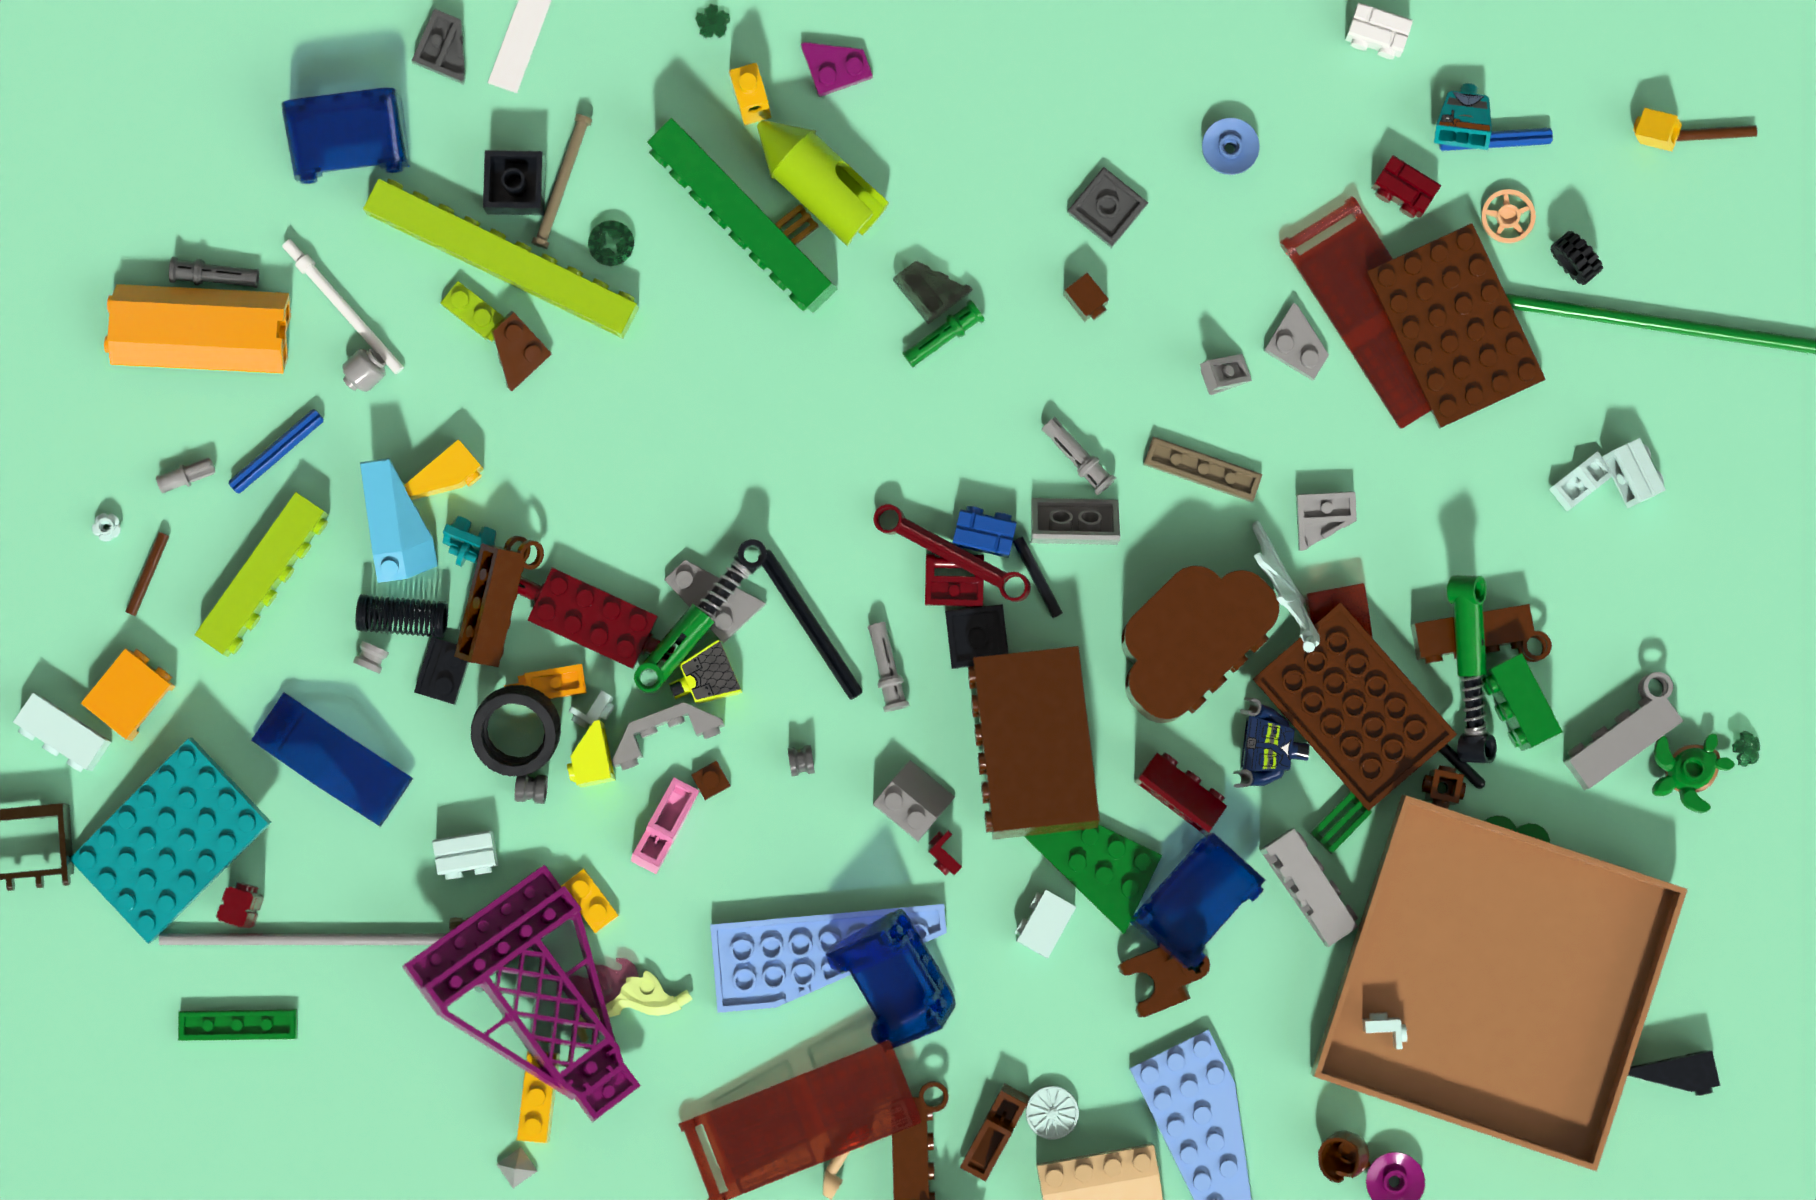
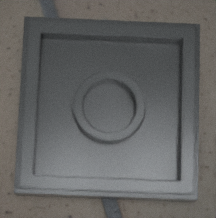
[1067,167,1148,248]

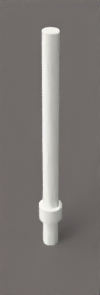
[282,239,404,375]

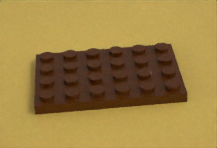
[1366,223,1546,429]
[1253,602,1457,811]

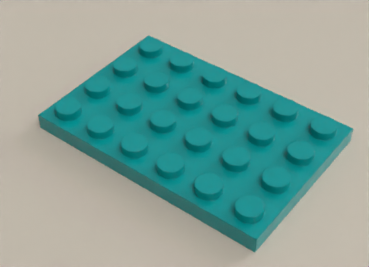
[70,737,272,944]

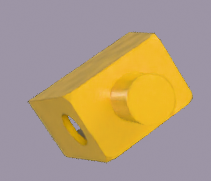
[729,63,771,126]

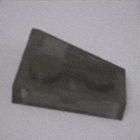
[893,261,973,325]

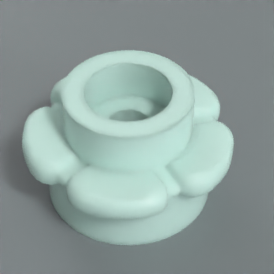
[92,513,121,542]

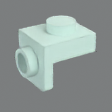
[569,690,615,729]
[1362,1013,1407,1049]

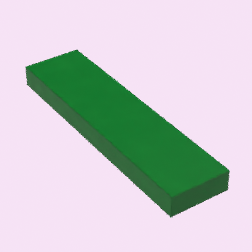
[178,1009,298,1041]

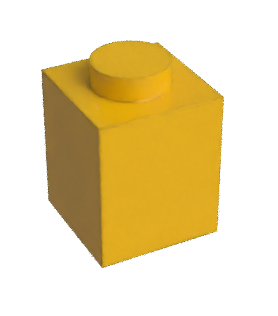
[1633,108,1682,152]

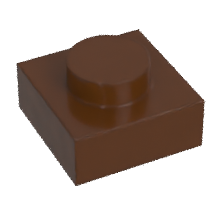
[691,761,731,801]

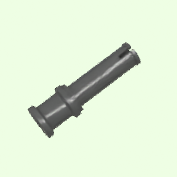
[169,256,259,288]

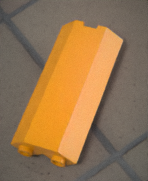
[104,284,291,373]

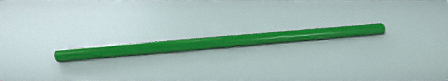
[1506,294,1816,354]

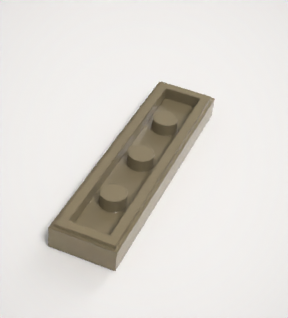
[1143,437,1263,503]

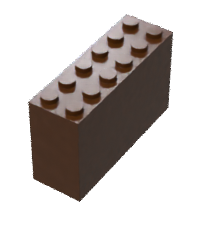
[968,646,1100,840]

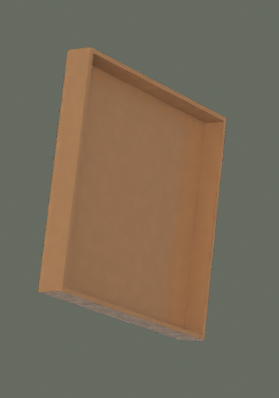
[1311,795,1688,1171]

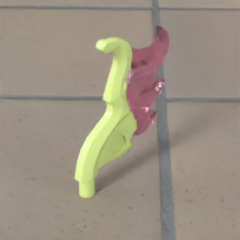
[562,958,693,1042]

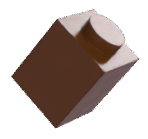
[1064,272,1109,322]

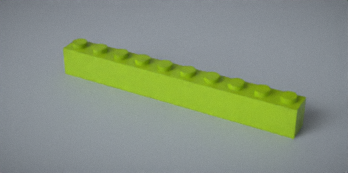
[363,178,639,339]

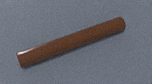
[1676,125,1757,142]
[125,532,170,616]

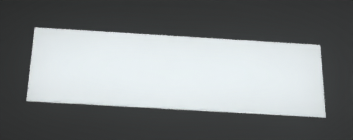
[488,0,552,93]

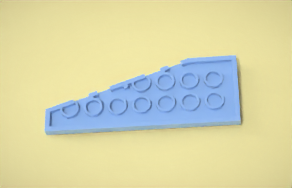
[710,904,947,1013]
[1129,1029,1251,1200]

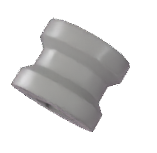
[353,641,389,674]

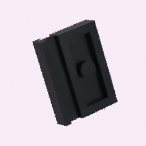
[414,637,469,705]

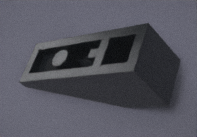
[1628,1050,1720,1096]

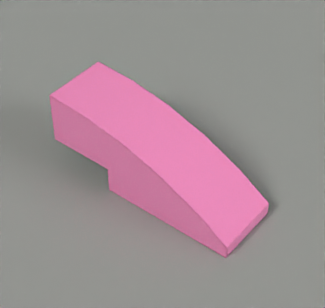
[631,778,700,875]

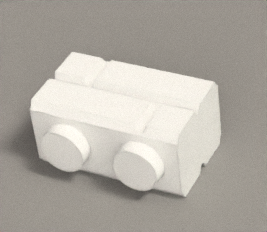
[1346,3,1413,59]

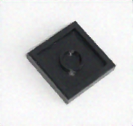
[945,604,1009,669]

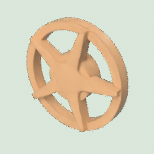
[1481,189,1536,243]

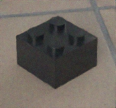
[483,150,546,215]

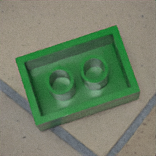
[1482,653,1563,751]

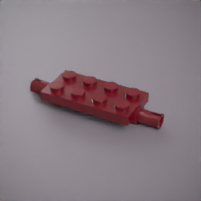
[517,568,676,670]

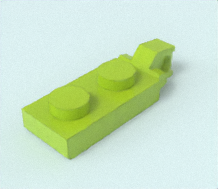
[440,281,504,342]

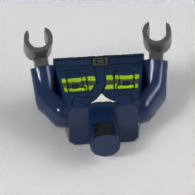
[1233,697,1310,788]

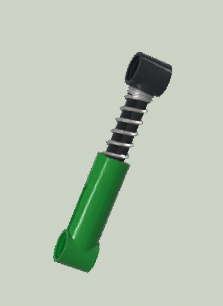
[634,539,767,693]
[1447,575,1497,763]

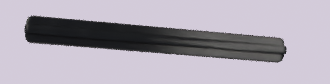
[758,550,863,700]

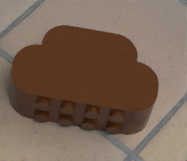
[1121,566,1279,723]

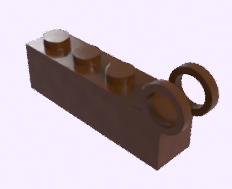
[454,536,544,667]
[1411,604,1552,664]
[891,1081,949,1200]

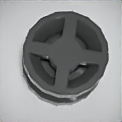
[788,745,815,777]

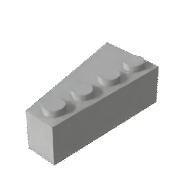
[1260,828,1358,947]

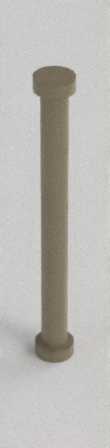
[531,114,592,249]

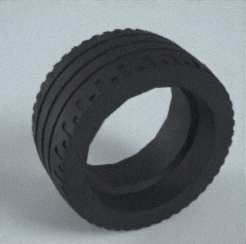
[471,685,561,777]

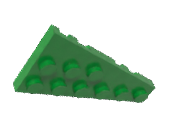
[1024,824,1162,934]

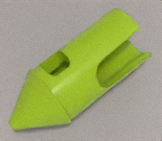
[757,120,889,247]

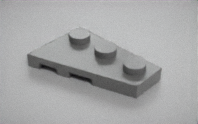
[664,560,766,644]

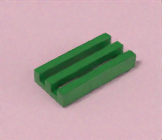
[1310,792,1372,854]

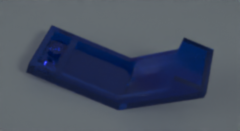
[251,692,413,827]

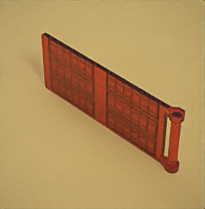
[1280,196,1431,429]
[678,1040,922,1200]

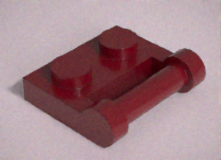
[925,553,984,607]

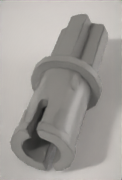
[156,458,215,494]

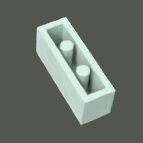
[13,693,111,772]

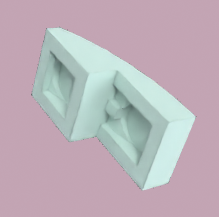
[1549,451,1612,512]

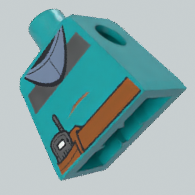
[1434,83,1492,150]

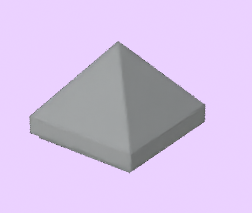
[497,1147,537,1188]

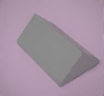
[1031,498,1120,545]

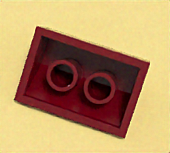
[1134,752,1227,835]

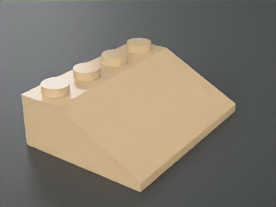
[1036,1143,1163,1200]

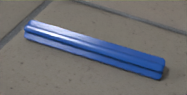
[1439,128,1553,151]
[228,409,324,494]

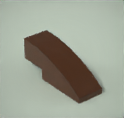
[960,1083,1030,1182]

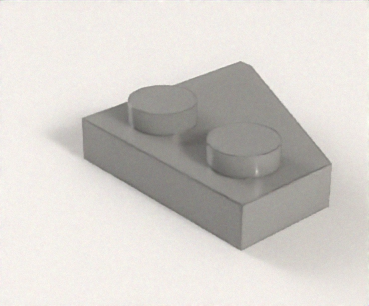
[1264,303,1329,381]
[1296,491,1357,551]

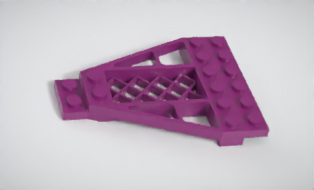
[402,864,641,1122]

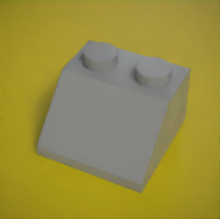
[873,760,955,842]

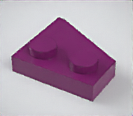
[801,42,873,97]

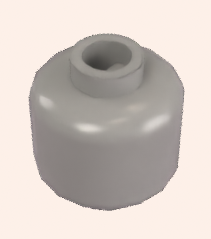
[342,349,386,392]

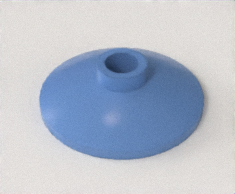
[1202,118,1260,175]

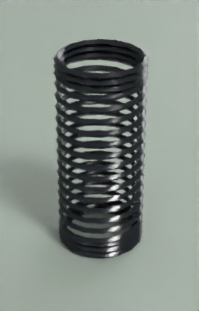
[355,594,448,639]

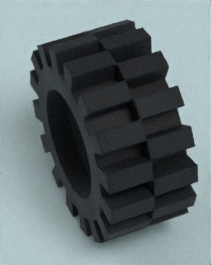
[1550,231,1603,285]

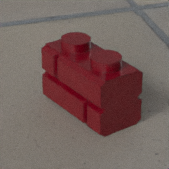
[1372,155,1442,218]
[216,882,264,928]

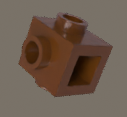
[1422,765,1466,809]

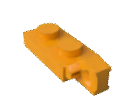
[504,664,587,699]

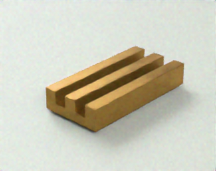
[775,204,819,245]

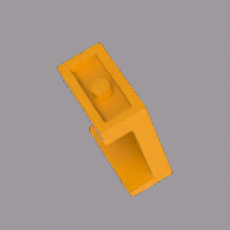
[81,649,176,741]

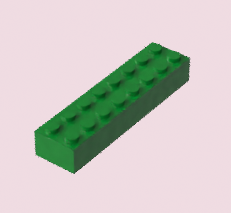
[647,118,838,313]

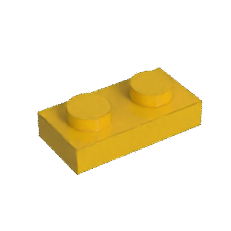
[561,869,619,933]

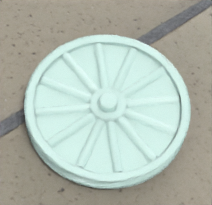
[1026,1086,1079,1140]

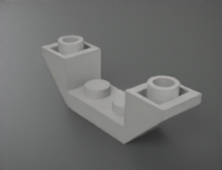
[612,702,725,770]

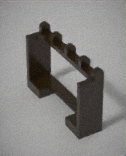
[0,803,74,891]

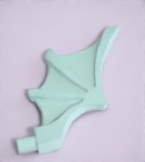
[1252,521,1320,652]

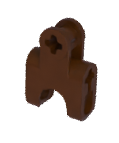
[1118,943,1210,1017]

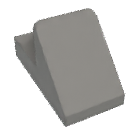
[1200,354,1252,395]

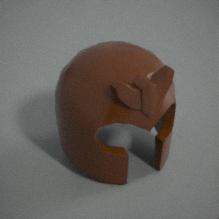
[1318,1131,1370,1183]

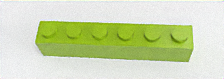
[194,492,328,657]

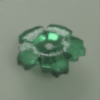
[695,4,730,38]
[1732,731,1760,767]

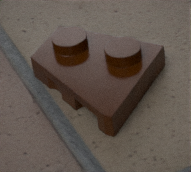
[491,311,552,392]

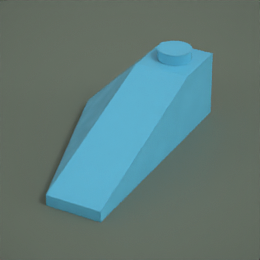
[360,458,438,583]

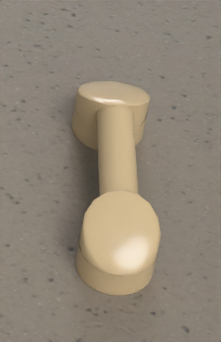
[823,1124,874,1200]

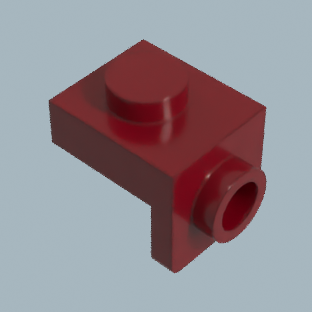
[928,830,962,876]

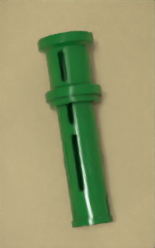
[902,300,985,368]

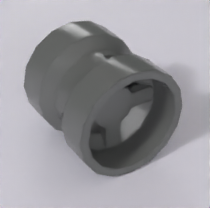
[515,774,548,804]

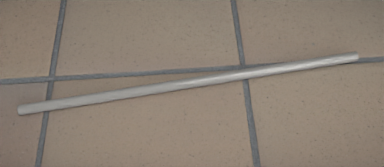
[159,933,446,945]

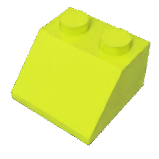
[567,720,616,788]

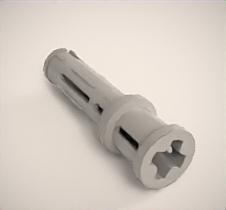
[1041,417,1116,495]
[868,622,910,712]

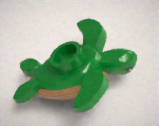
[1652,734,1735,813]

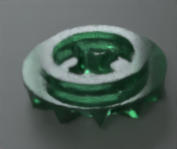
[588,220,635,267]

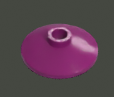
[1366,1152,1425,1200]

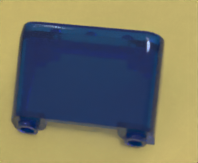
[281,88,410,184]
[1129,832,1266,969]
[826,909,956,1052]

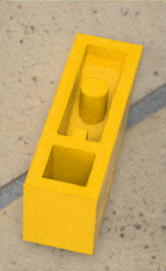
[405,439,484,500]

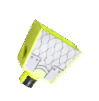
[669,640,742,704]

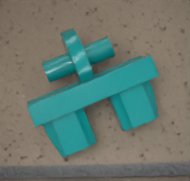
[442,516,496,567]

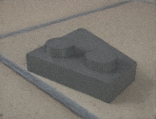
[412,9,465,84]

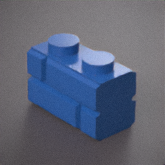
[953,506,1017,558]

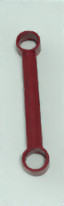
[873,504,1031,602]

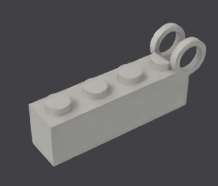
[1563,672,1683,790]

